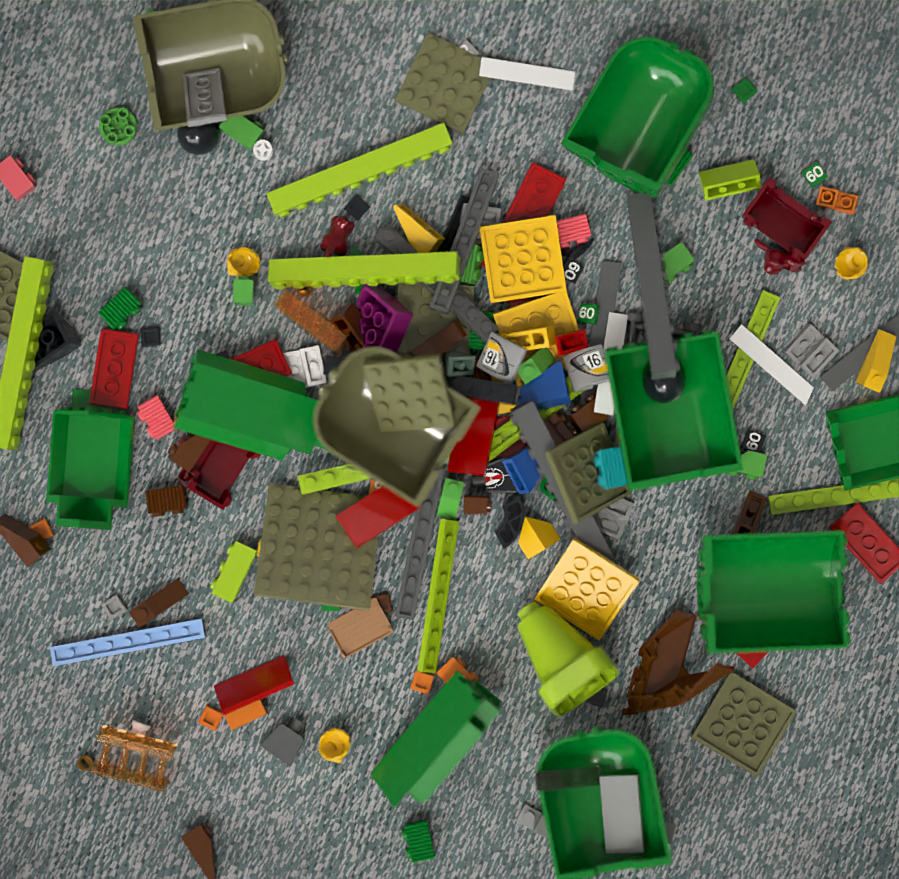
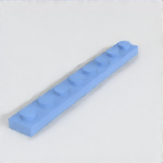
[50,619,205,666]

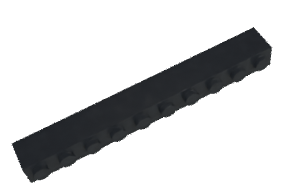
[323,355,518,406]

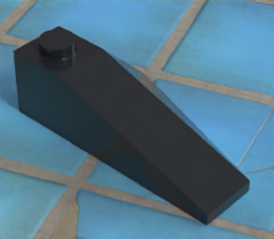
[32,311,82,373]

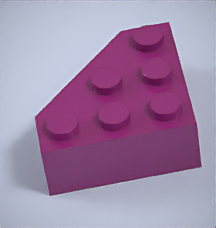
[357,284,414,354]

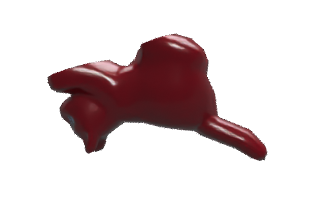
[320,216,355,257]
[754,239,806,275]

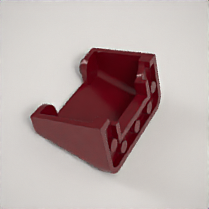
[742,177,832,262]
[177,439,261,510]

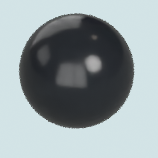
[177,122,220,155]
[642,366,686,403]

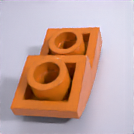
[816,186,859,215]

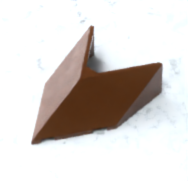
[622,609,735,716]

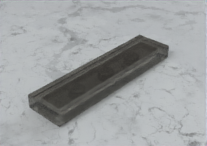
[535,765,601,792]

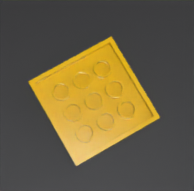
[480,215,567,303]
[493,292,579,387]
[534,537,640,640]

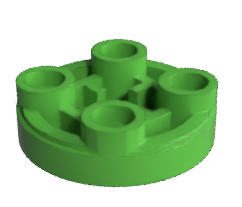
[99,107,138,146]

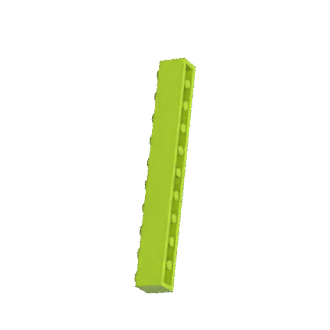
[266,123,453,218]
[268,252,461,290]
[0,256,54,450]

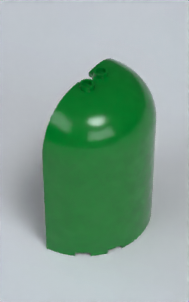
[561,37,715,198]
[537,726,672,879]

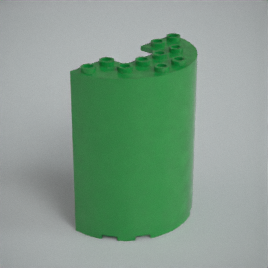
[604,329,743,491]
[697,531,851,654]

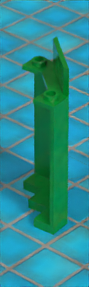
[173,349,318,460]
[826,394,899,491]

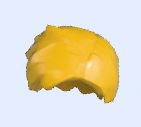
[226,247,260,278]
[834,247,868,279]
[318,728,351,763]

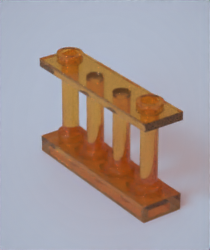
[274,289,347,354]
[90,725,177,792]

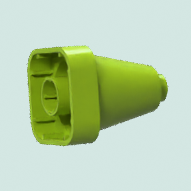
[517,601,620,717]

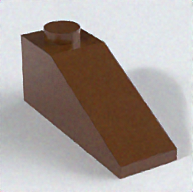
[329,302,365,353]
[409,320,467,357]
[167,433,211,472]
[730,490,767,535]
[0,514,51,568]
[129,579,189,628]
[181,823,216,879]

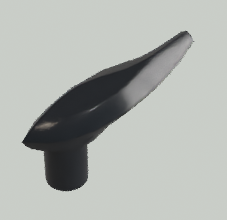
[561,238,594,260]

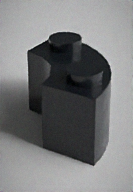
[494,497,524,549]

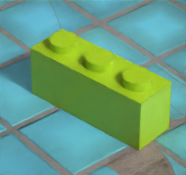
[698,159,761,201]
[210,541,257,603]

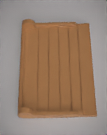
[327,597,394,659]

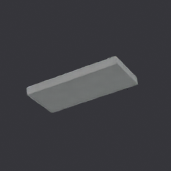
[183,68,227,127]
[600,774,645,853]

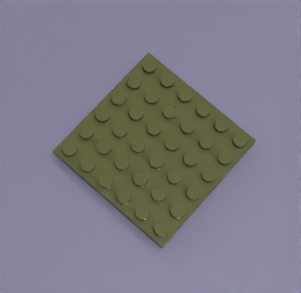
[254,483,379,611]

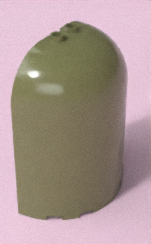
[132,0,288,132]
[313,347,481,507]

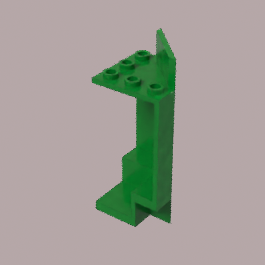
[46,389,135,530]
[370,670,504,808]

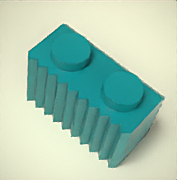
[593,447,628,490]

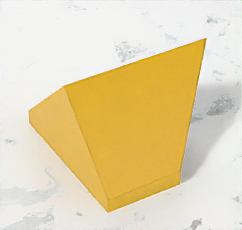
[518,517,560,559]

